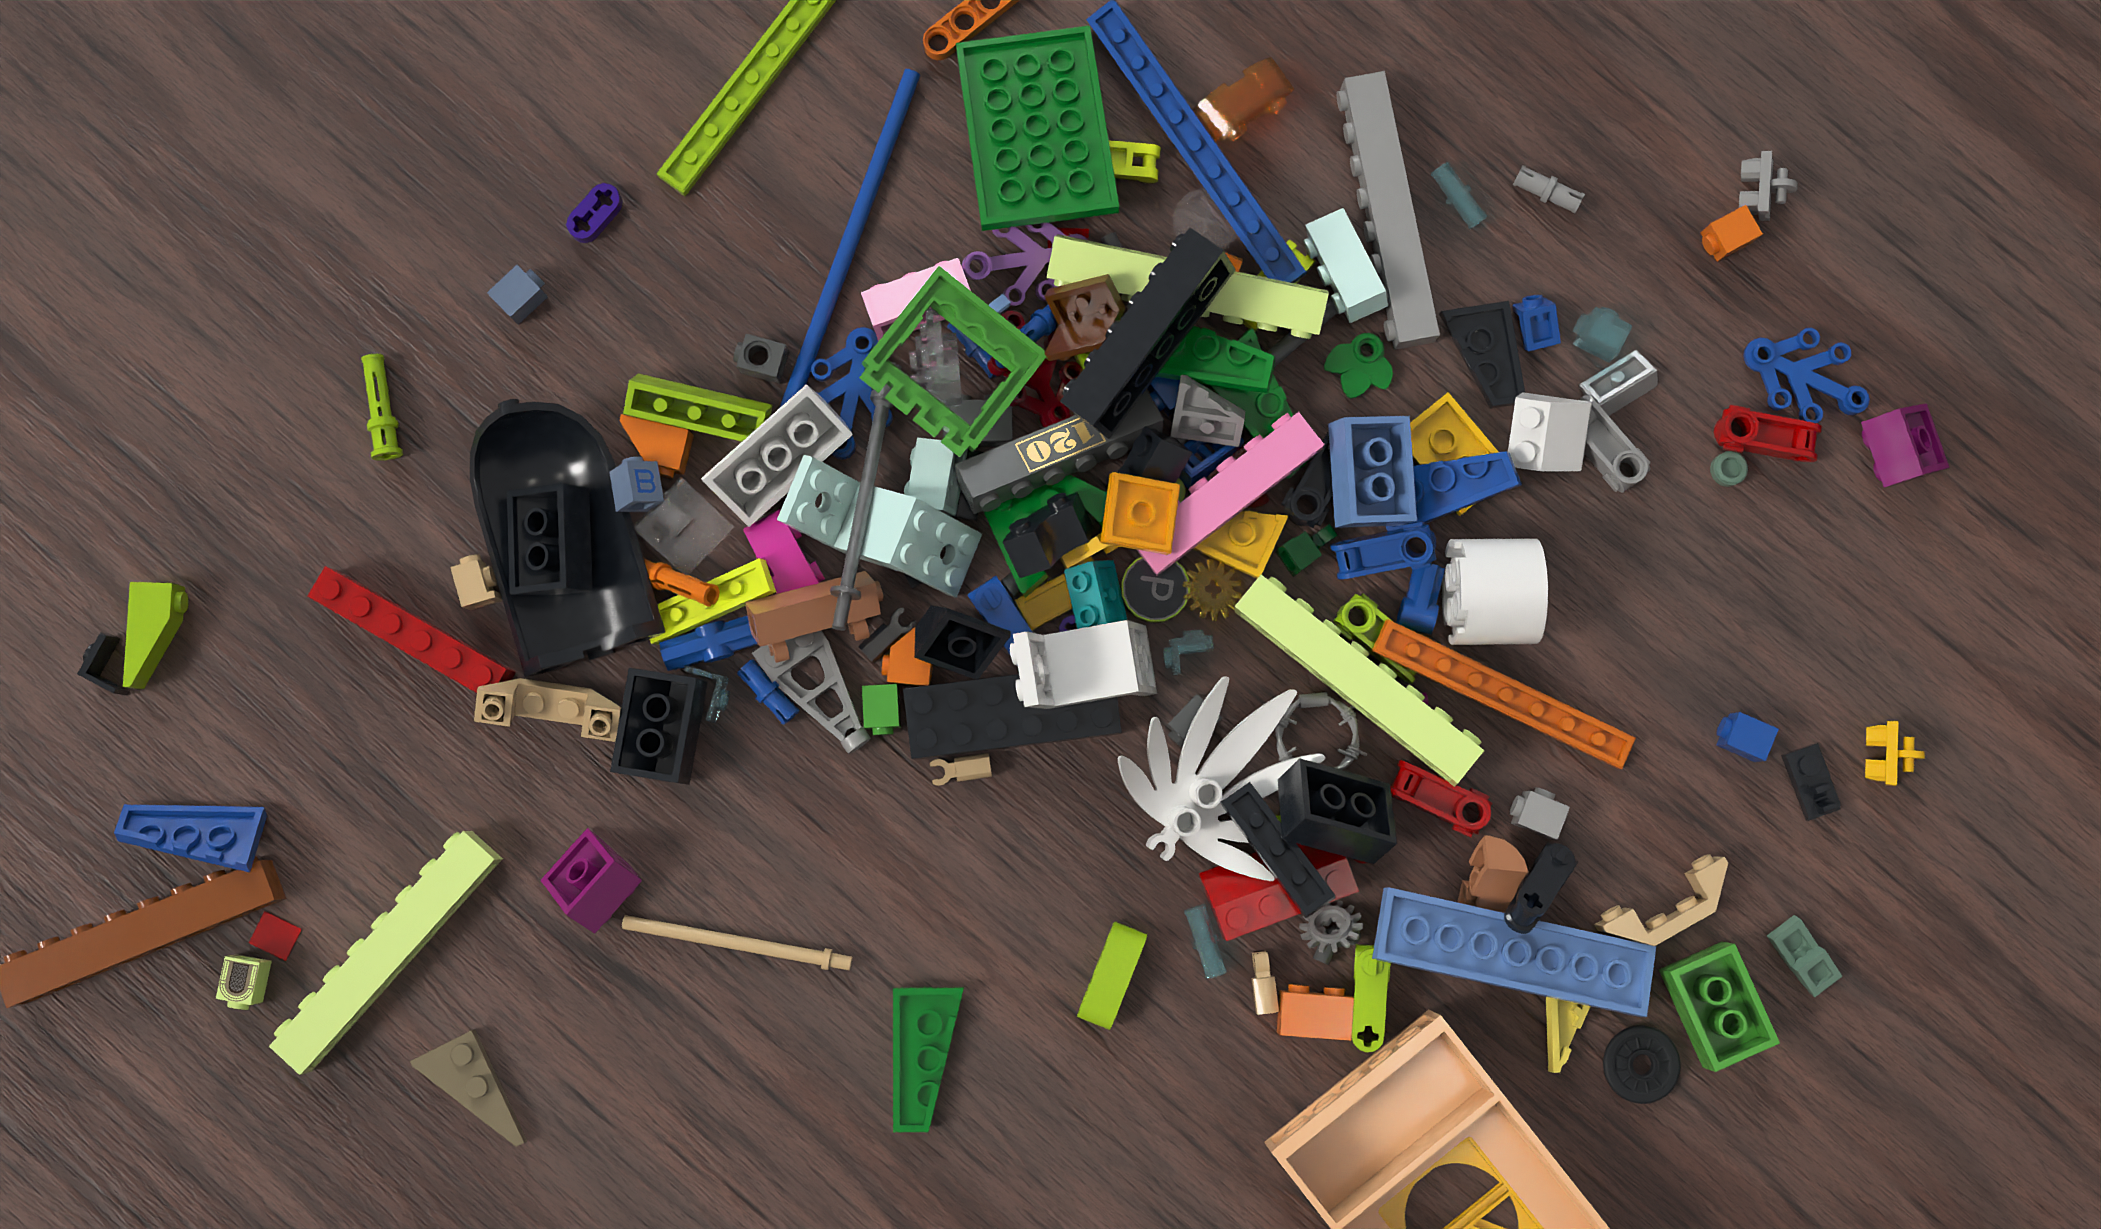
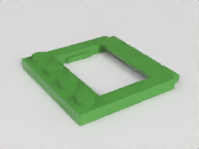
[859,266,1046,458]

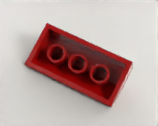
[1198,843,1359,941]

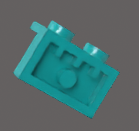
[1064,560,1127,629]

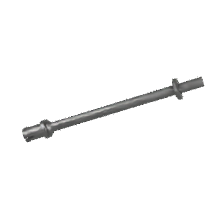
[830,362,902,631]

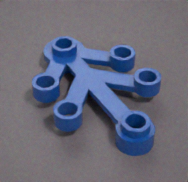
[811,327,893,460]
[1743,328,1870,423]

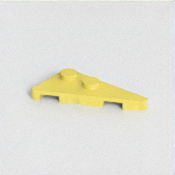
[1546,997,1590,1073]

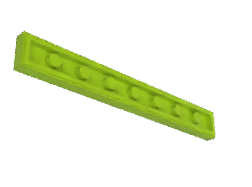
[656,0,836,196]

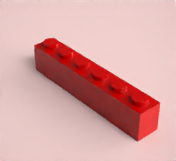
[307,566,516,693]

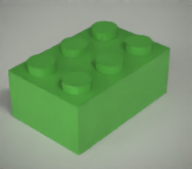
[1658,942,1780,1072]

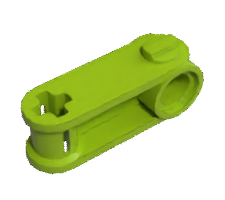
[1333,593,1416,684]
[1352,944,1391,1053]

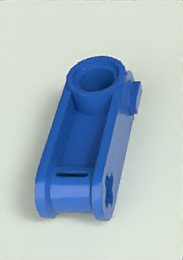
[1330,521,1436,579]
[967,575,1033,666]

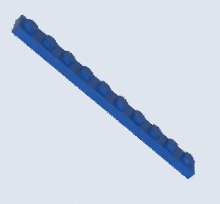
[1086,0,1307,283]

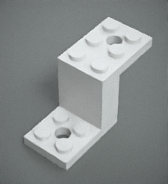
[1010,620,1157,709]

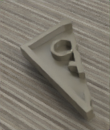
[410,1029,527,1147]

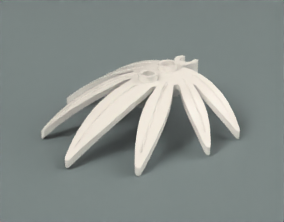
[1118,676,1325,881]

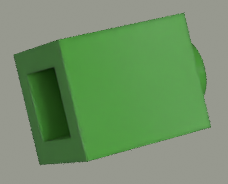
[862,684,901,735]

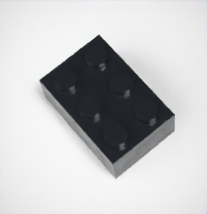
[1277,758,1397,864]

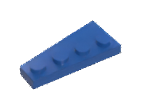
[1386,451,1522,531]
[114,804,267,873]

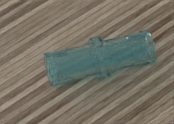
[1430,161,1488,230]
[1184,904,1227,979]

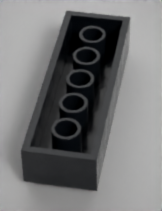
[1060,227,1236,439]
[903,674,1122,760]

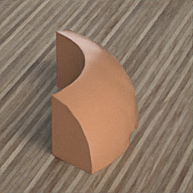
[1457,835,1528,913]

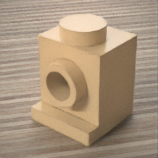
[450,554,502,611]

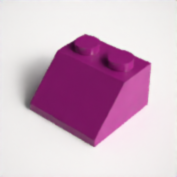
[1861,403,1950,488]
[540,828,642,934]

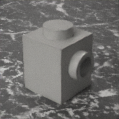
[1510,787,1570,840]

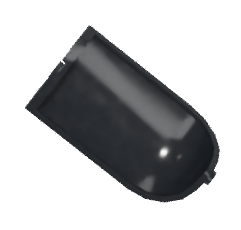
[470,399,665,677]

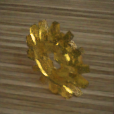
[1183,559,1242,621]

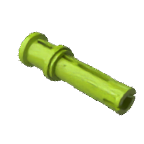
[361,354,403,461]

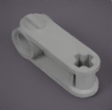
[1580,395,1651,493]

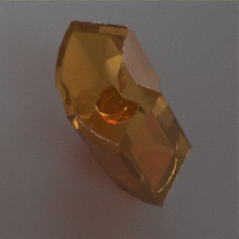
[1193,57,1295,142]

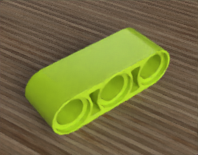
[1077,921,1147,1030]

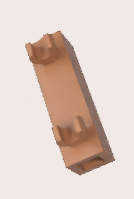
[745,571,883,663]

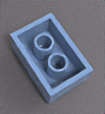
[1328,416,1417,528]

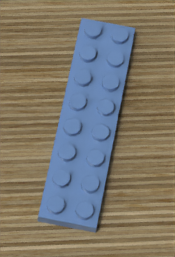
[1372,887,1656,1017]

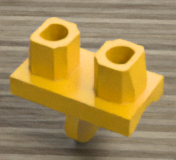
[1865,721,1925,786]

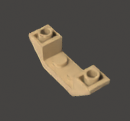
[474,678,621,742]
[1594,854,1728,946]

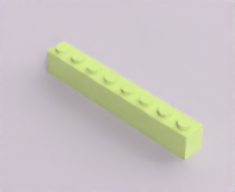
[1046,234,1329,339]
[1235,575,1484,787]
[269,831,503,1075]

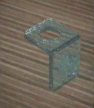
[684,666,730,723]

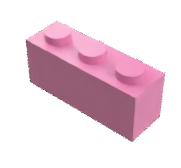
[861,258,971,342]

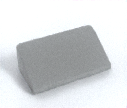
[1579,350,1658,416]

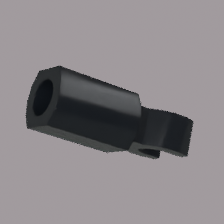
[858,607,917,664]

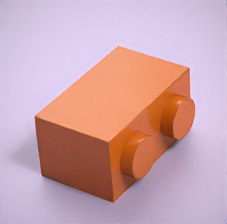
[1277,984,1354,1041]

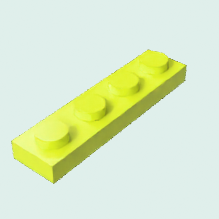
[650,558,776,645]

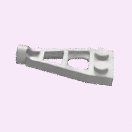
[752,631,871,754]

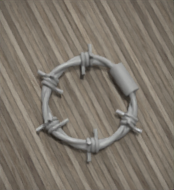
[1275,692,1367,770]

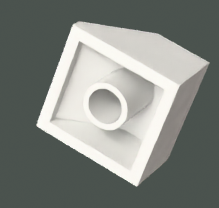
[1508,392,1592,471]

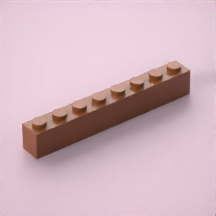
[0,856,286,1008]

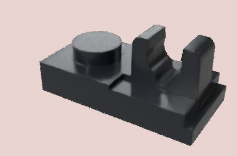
[1781,743,1841,821]

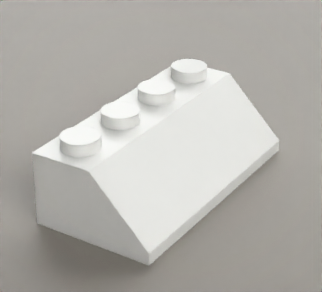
[701,384,853,527]

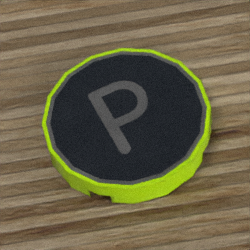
[1121,557,1190,623]

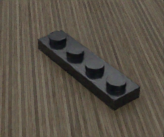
[1221,782,1335,918]

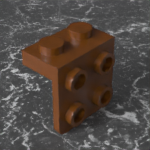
[1044,274,1126,361]

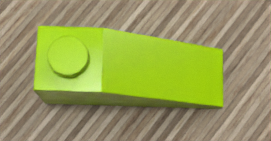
[123,582,188,689]

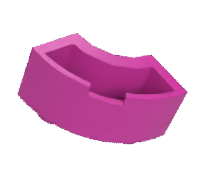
[743,509,825,594]

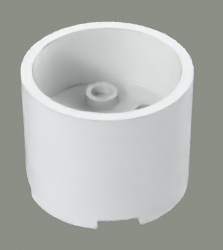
[1442,539,1548,645]

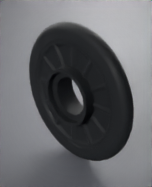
[1603,1025,1681,1104]

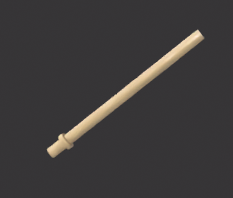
[622,915,853,971]

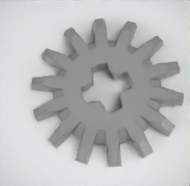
[1299,901,1363,953]

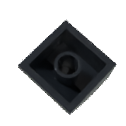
[914,605,1011,680]

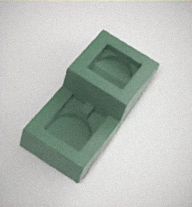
[1767,915,1842,997]

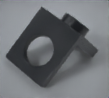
[77,632,130,695]

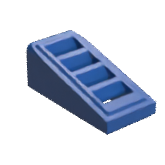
[1179,438,1244,489]

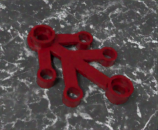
[987,311,1082,428]

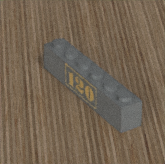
[955,389,1164,514]

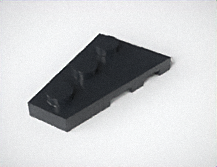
[1439,301,1525,409]

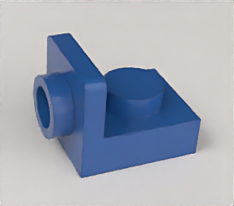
[1512,295,1561,351]

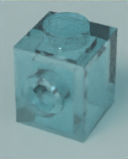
[1573,307,1633,363]

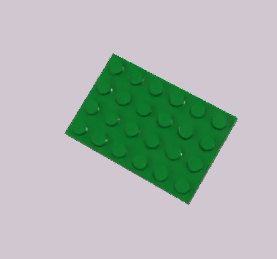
[956,25,1119,231]

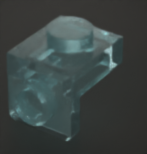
[1163,630,1214,676]

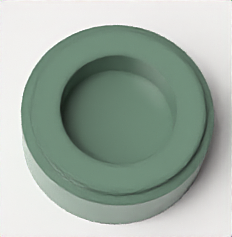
[1710,451,1748,487]

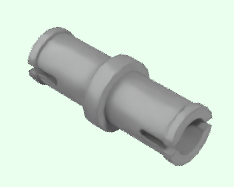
[1513,165,1585,214]

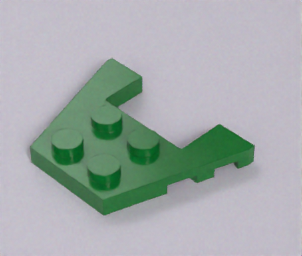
[984,475,1107,598]

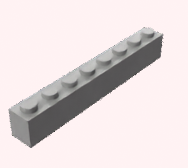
[1336,71,1440,350]

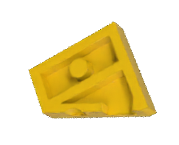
[1059,533,1120,569]

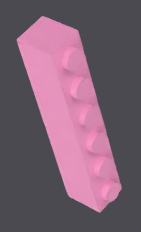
[1137,412,1324,576]

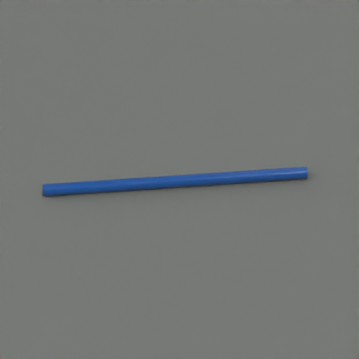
[779,69,920,408]

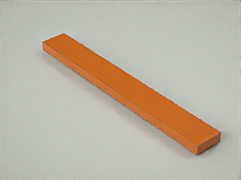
[1372,619,1636,769]

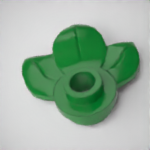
[1324,333,1393,399]

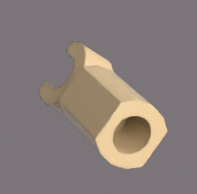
[930,753,992,786]
[1251,951,1279,1015]

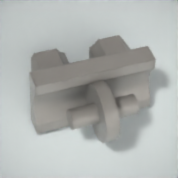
[1739,151,1798,221]

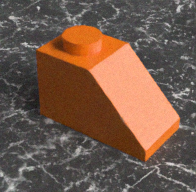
[619,414,694,478]
[882,627,933,687]

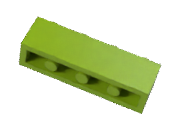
[623,373,773,441]

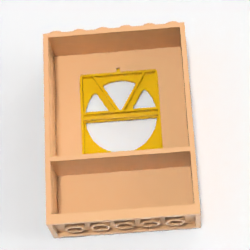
[1264,1009,1610,1229]

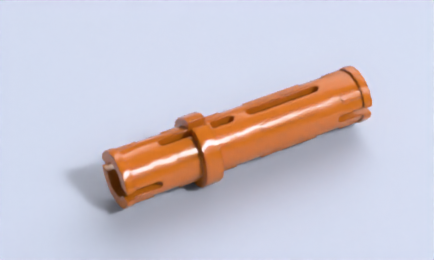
[643,558,720,607]

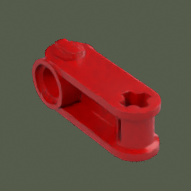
[1714,405,1822,462]
[1391,760,1492,838]

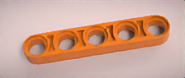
[923,0,1020,61]

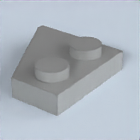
[1171,375,1245,447]

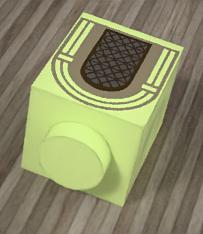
[216,954,272,1010]

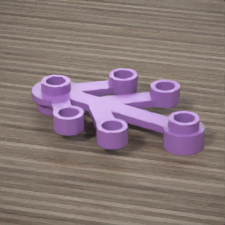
[962,222,1087,306]

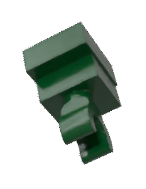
[1275,524,1338,577]

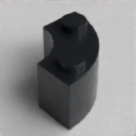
[1002,492,1094,578]

